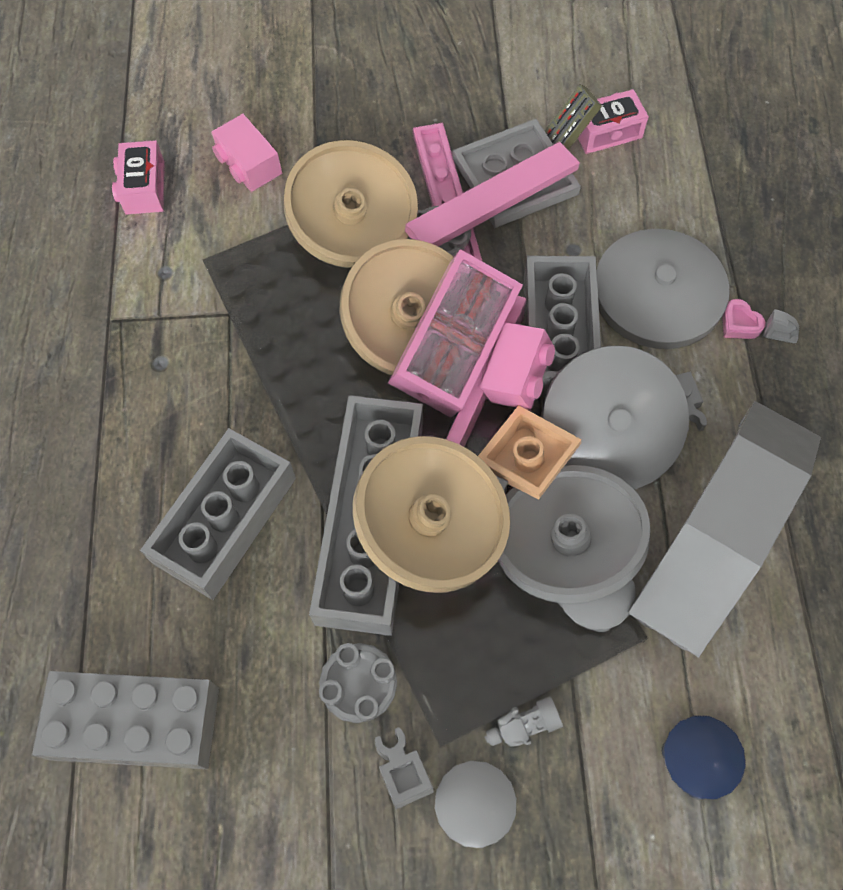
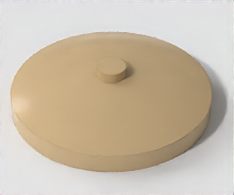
[284,140,418,268]
[340,239,454,375]
[353,436,510,593]

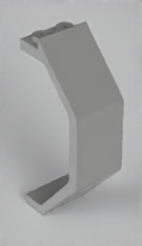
[628,401,821,657]

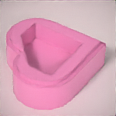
[722,299,766,339]

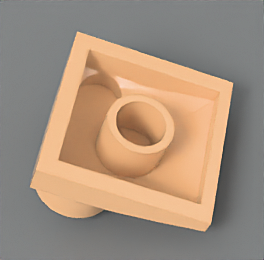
[478,405,581,499]

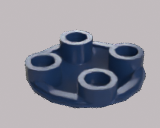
[662,716,746,800]

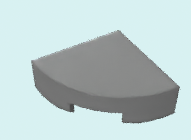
[762,309,799,344]

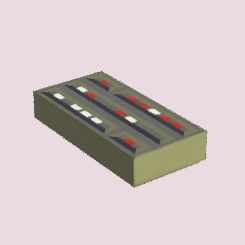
[545,84,602,150]

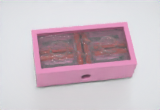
[388,249,523,417]

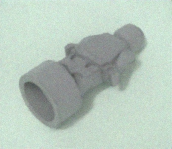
[485,696,563,747]

